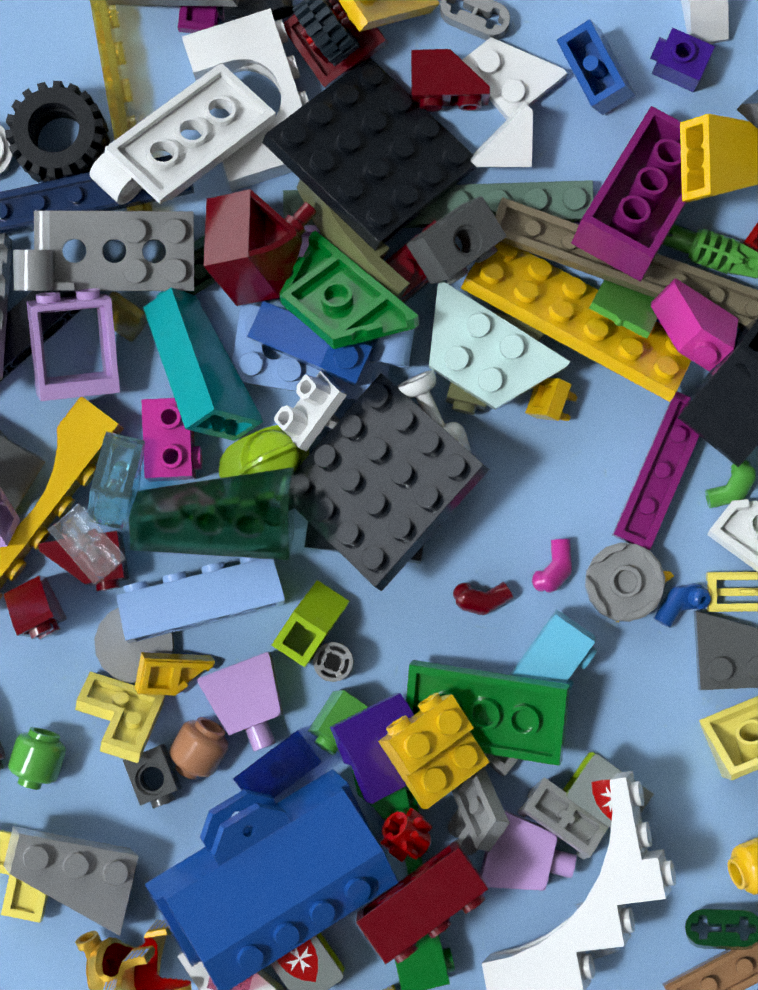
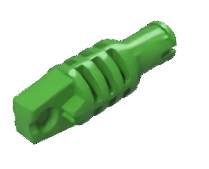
[662,224,758,279]

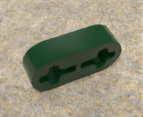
[685,909,758,950]

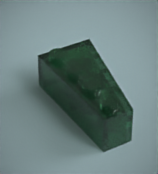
[128,467,294,560]

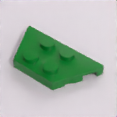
[280,230,419,349]

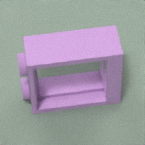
[27,288,120,401]

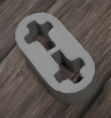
[440,0,510,40]

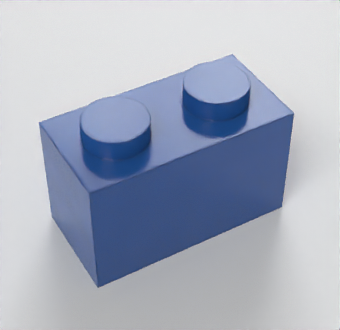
[556,19,636,115]

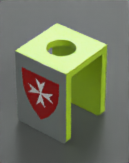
[563,752,654,828]
[271,932,345,990]

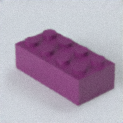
[571,106,687,282]

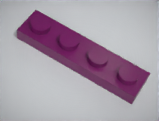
[612,392,699,550]

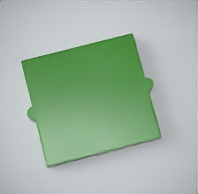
[589,280,657,339]

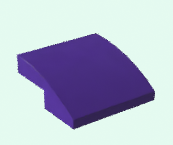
[330,693,414,804]

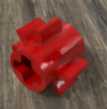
[381,808,433,862]

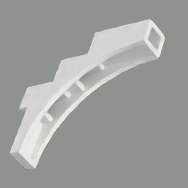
[482,771,676,990]

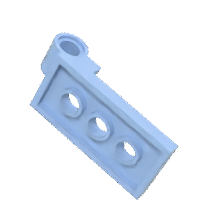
[232,304,415,401]

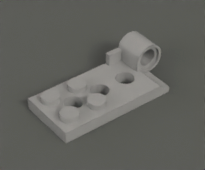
[13,211,194,291]

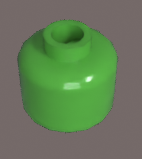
[8,727,66,790]

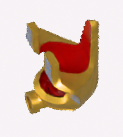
[75,919,192,990]

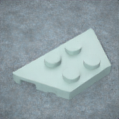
[429,281,570,410]

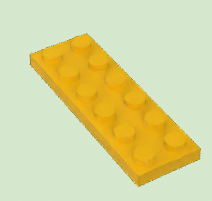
[461,242,691,402]

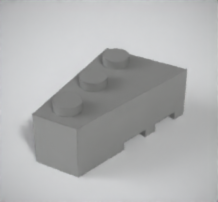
[3,826,139,936]

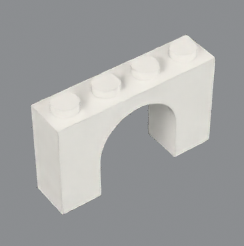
[182,8,309,191]

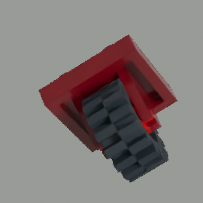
[283,0,389,88]

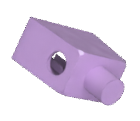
[197,652,283,752]
[480,810,576,891]

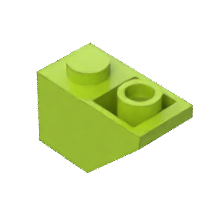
[271,580,350,668]

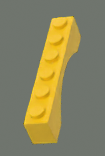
[0,397,124,599]

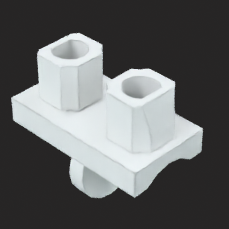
[274,371,347,451]

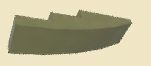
[296,180,410,300]

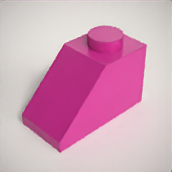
[651,278,739,372]

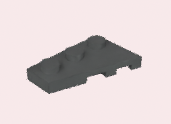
[694,611,758,690]

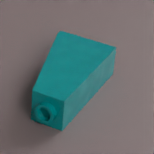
[143,287,263,441]

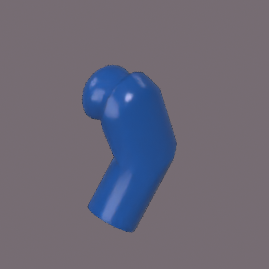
[653,584,711,628]

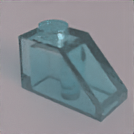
[87,432,145,530]

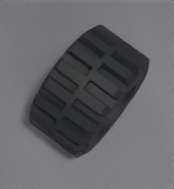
[5,81,110,183]

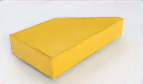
[134,652,215,696]

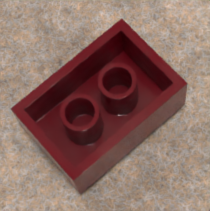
[356,840,488,964]

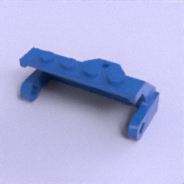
[145,769,399,990]

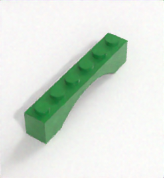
[351,767,455,990]

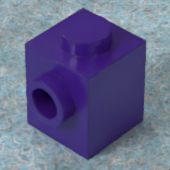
[650,27,715,92]

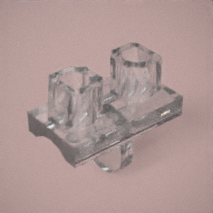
[47,503,127,585]

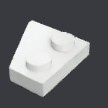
[462,37,567,120]

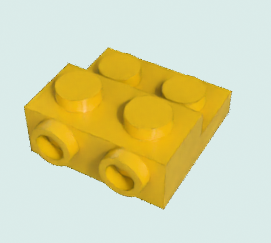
[378,692,490,809]

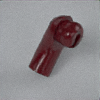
[453,582,514,615]

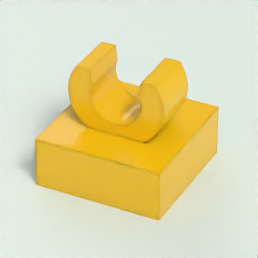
[525,378,578,421]

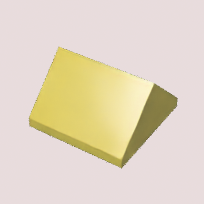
[699,696,758,780]

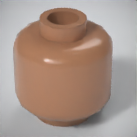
[169,717,228,779]

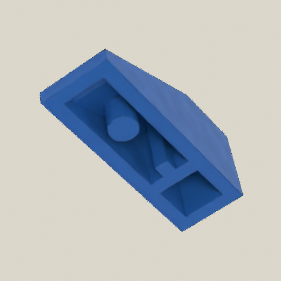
[247,301,373,386]

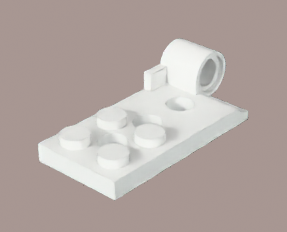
[90,63,276,205]

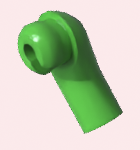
[705,460,756,509]

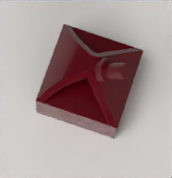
[203,189,317,306]

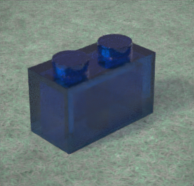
[233,729,323,799]

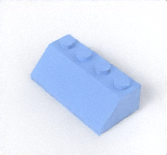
[116,552,285,643]

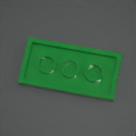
[406,660,570,766]

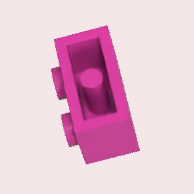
[141,398,202,482]

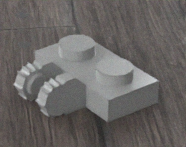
[448,767,510,856]

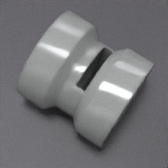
[313,642,354,682]

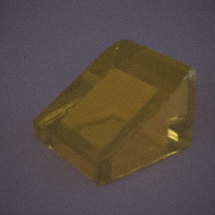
[109,291,148,342]

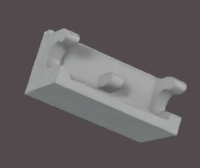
[517,777,609,860]

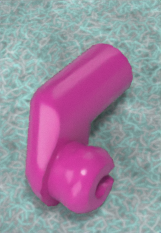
[532,539,572,593]

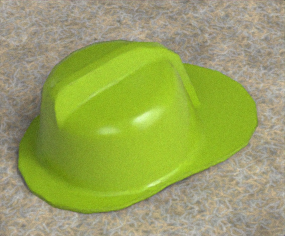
[218,425,310,500]

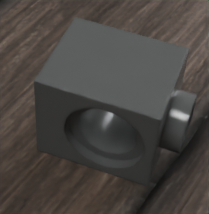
[122,744,182,809]

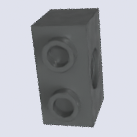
[406,196,507,284]

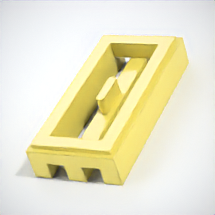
[706,572,758,612]

